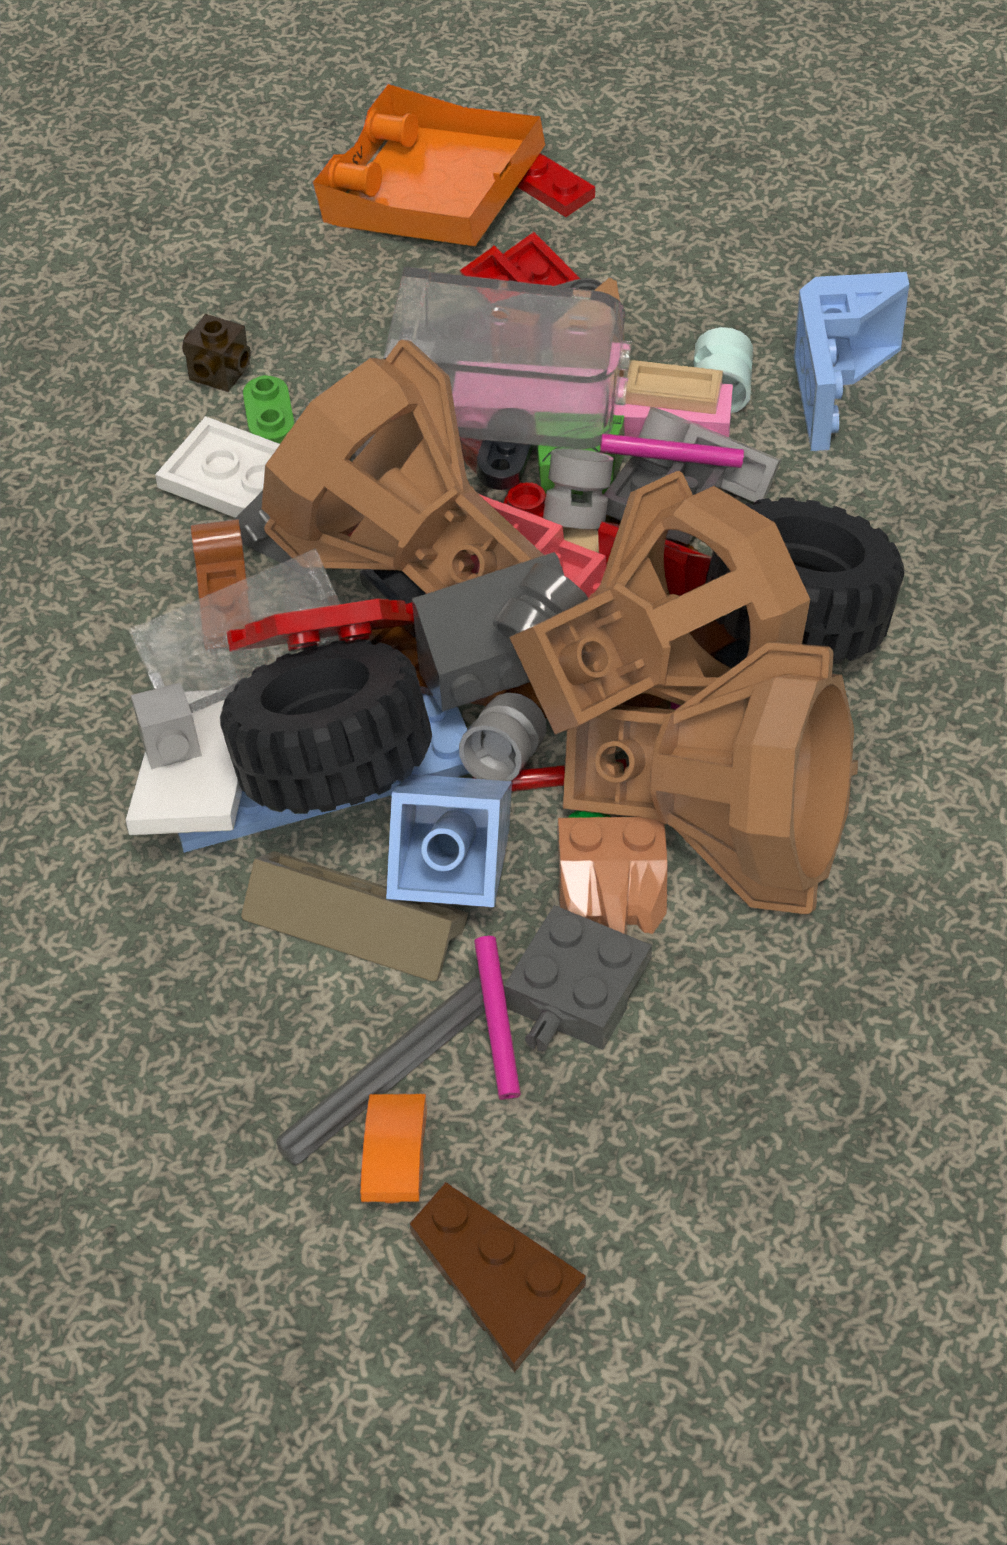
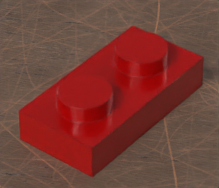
[517,153,595,217]

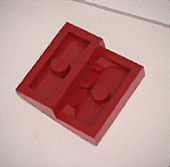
[460,232,580,305]

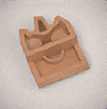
[557,817,668,934]

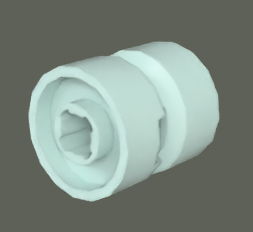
[694,327,753,413]

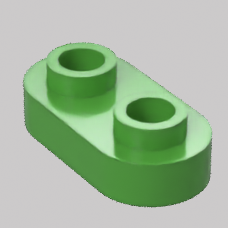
[243,375,294,444]

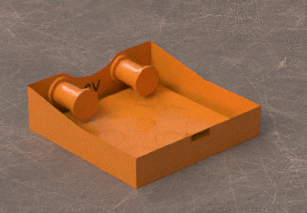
[313,84,545,246]

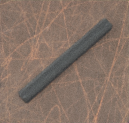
[276,976,485,1165]

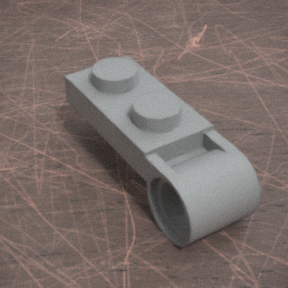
[638,407,782,502]

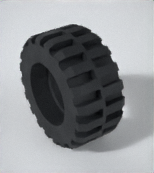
[705,497,905,664]
[220,640,432,814]

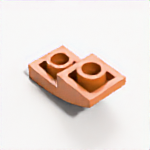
[360,1094,427,1203]

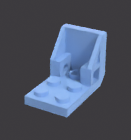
[794,272,909,451]

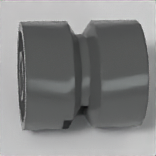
[493,563,588,643]

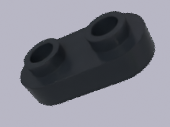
[476,408,536,490]

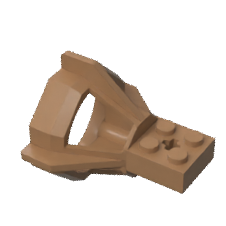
[261,340,544,594]
[509,471,810,734]
[563,642,858,914]

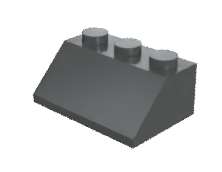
[412,552,564,712]

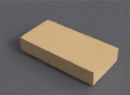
[624,360,723,414]

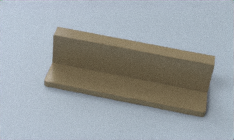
[241,851,468,981]

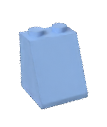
[386,774,512,907]

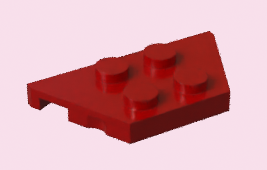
[226,598,414,652]

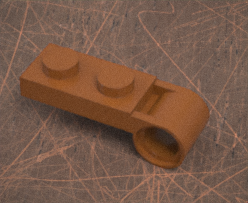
[191,519,252,652]

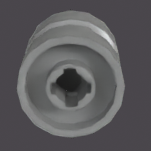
[543,448,614,529]
[459,693,546,781]

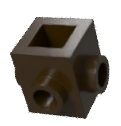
[182,314,251,392]

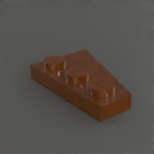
[410,1182,586,1373]

